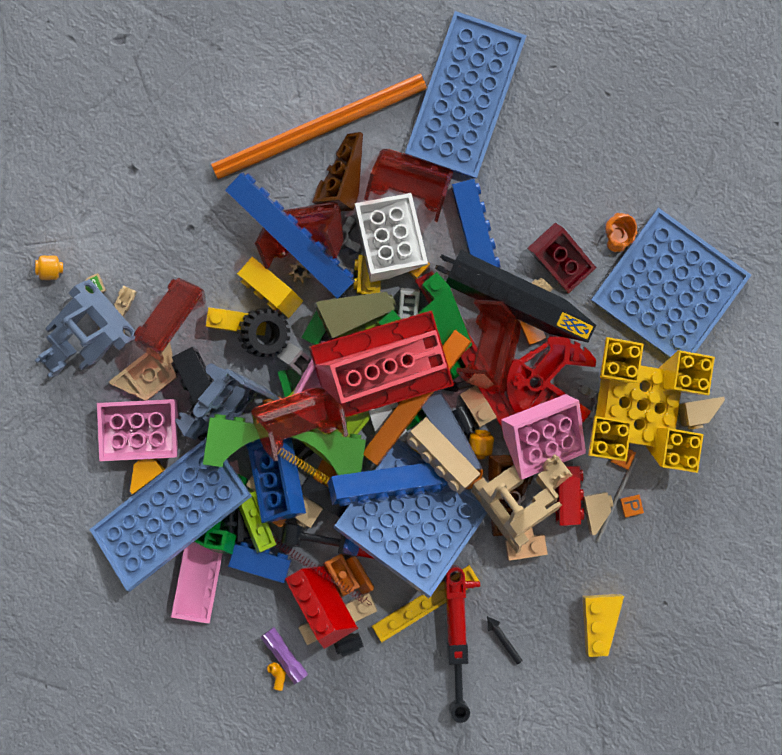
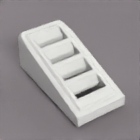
[399,288,420,319]

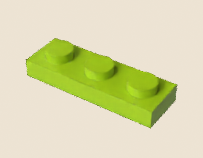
[239,491,276,553]

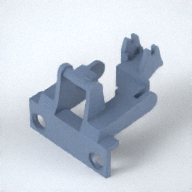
[34,279,139,378]
[175,363,281,440]

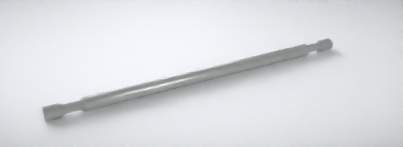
[596,457,637,542]

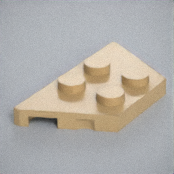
[109,336,177,401]

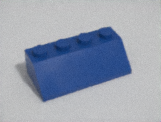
[248,437,306,523]

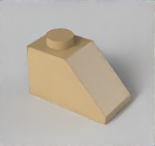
[460,385,497,427]
[583,492,613,535]

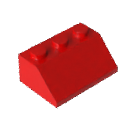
[555,466,584,526]

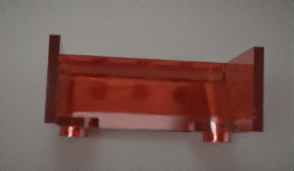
[364,149,453,222]
[255,202,344,269]
[134,278,206,363]
[456,300,521,393]
[251,387,348,461]

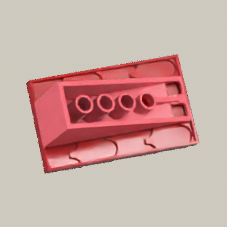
[309,311,454,421]

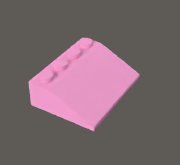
[501,394,586,479]
[97,399,178,461]

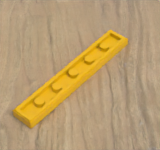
[371,565,479,643]

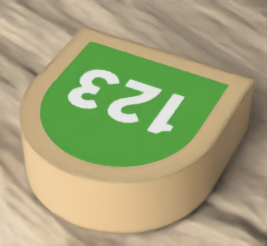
[85,273,106,294]

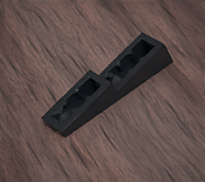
[301,475,351,518]

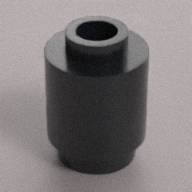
[452,405,477,435]
[334,632,364,657]

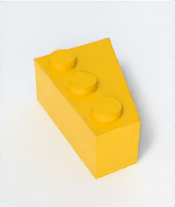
[237,257,304,318]
[583,594,624,657]

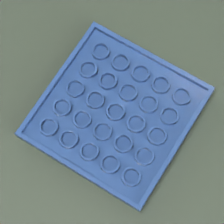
[590,208,751,358]
[333,439,487,598]

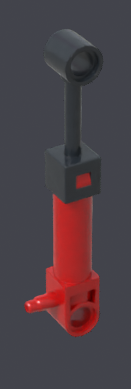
[281,523,374,559]
[444,565,480,723]

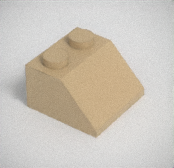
[679,397,725,430]

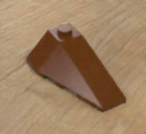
[312,132,363,212]
[488,455,533,536]

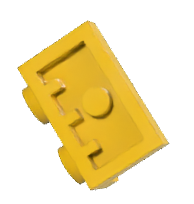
[354,255,381,295]

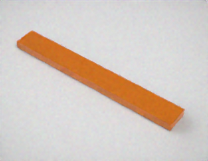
[364,330,471,465]

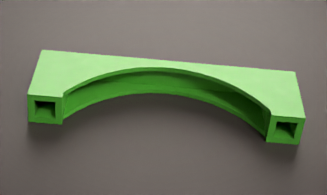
[203,414,366,475]

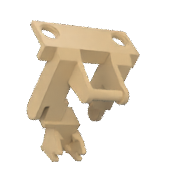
[472,454,572,553]

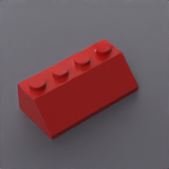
[285,566,358,649]

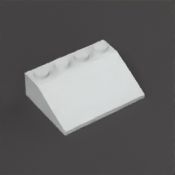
[355,193,428,282]

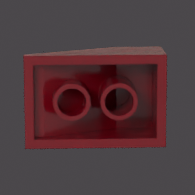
[527,223,597,294]

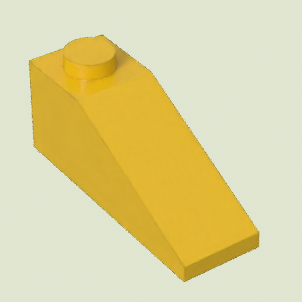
[206,307,267,336]

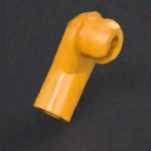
[267,662,286,691]

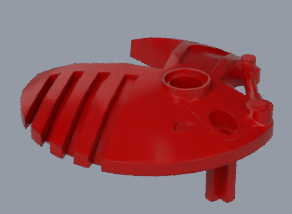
[506,336,597,423]

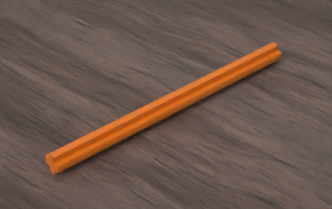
[211,73,427,179]

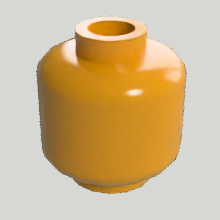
[35,255,63,280]
[469,430,494,459]

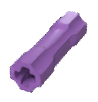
[260,627,308,685]

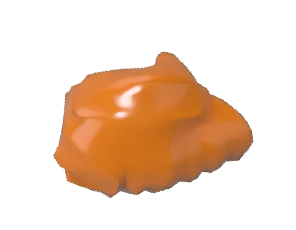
[605,213,637,252]

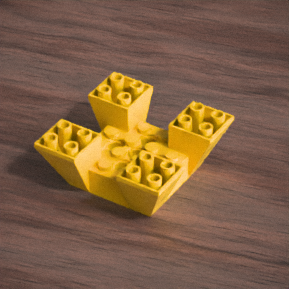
[588,337,715,473]

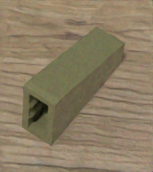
[314,292,396,339]

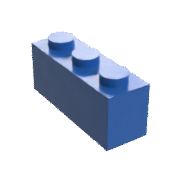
[228,542,292,583]

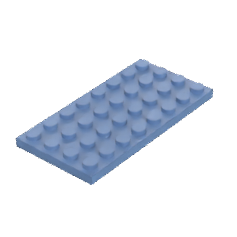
[405,11,527,179]
[90,438,252,592]

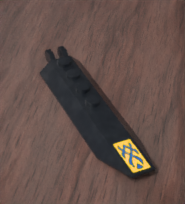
[435,250,597,343]

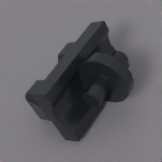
[222,507,251,542]

